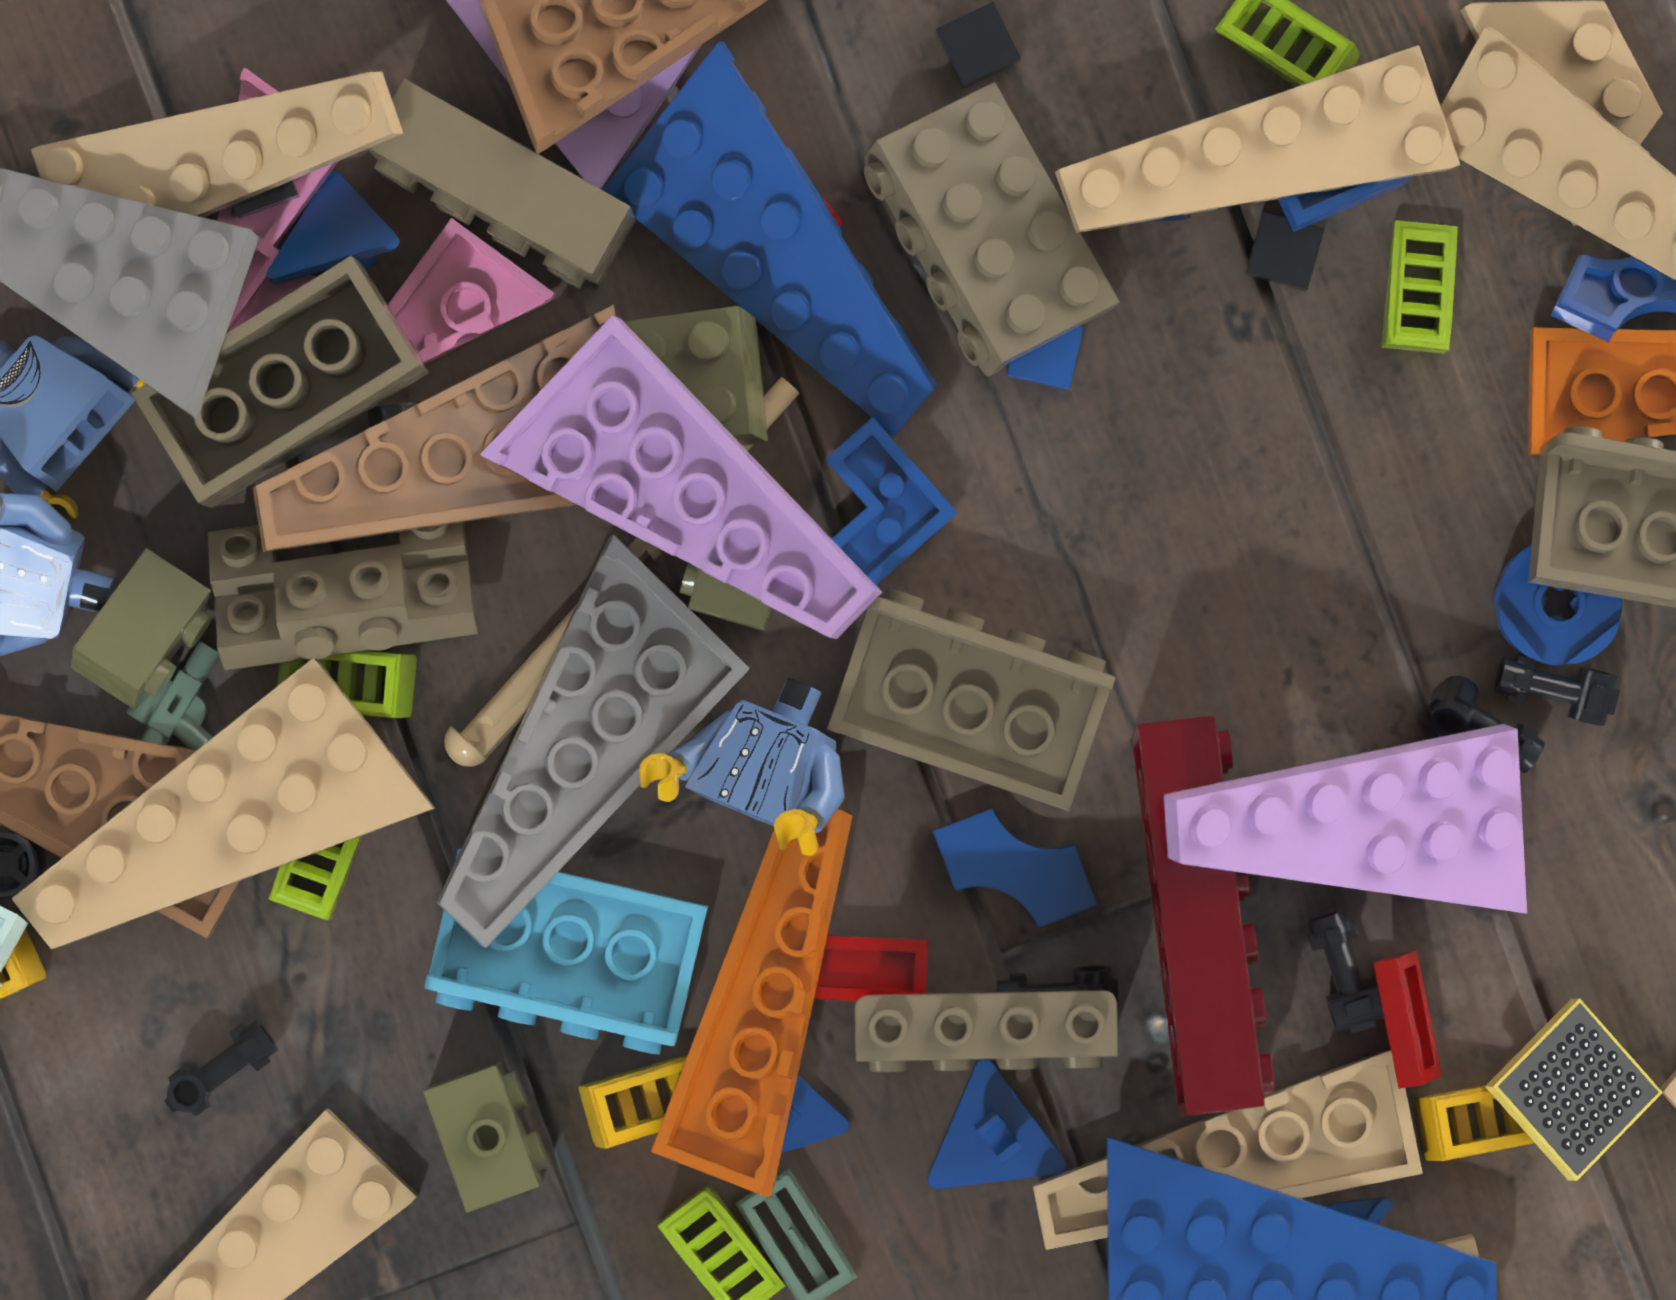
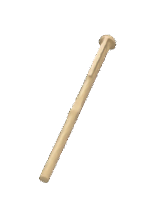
[444,377,799,767]

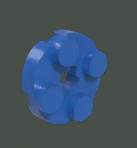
[1492,544,1622,666]

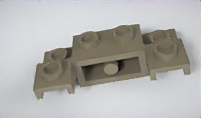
[208,522,478,671]

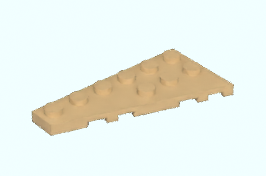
[12,658,436,949]

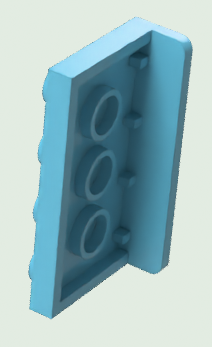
[424,848,708,1055]

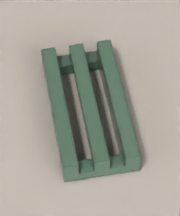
[735,1167,857,1300]

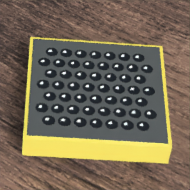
[1485,998,1663,1181]

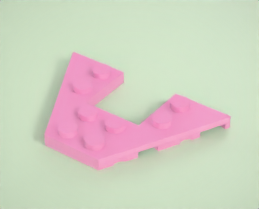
[218,68,556,364]

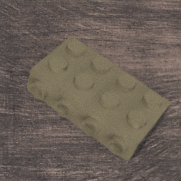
[864,82,1120,377]
[1528,426,1676,608]
[827,588,1116,811]
[855,990,1118,1072]

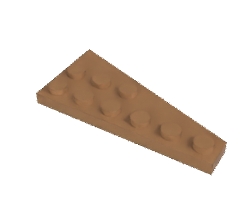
[477,0,768,155]
[253,305,616,552]
[0,713,242,939]

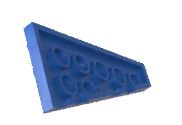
[603,41,938,436]
[1106,1135,1497,1300]

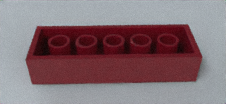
[1131,715,1274,1117]

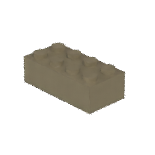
[368,79,636,289]
[131,256,429,508]

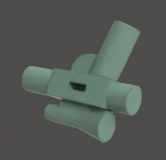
[125,640,220,750]

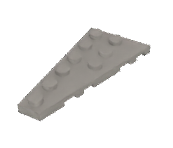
[0,168,259,419]
[436,535,750,948]

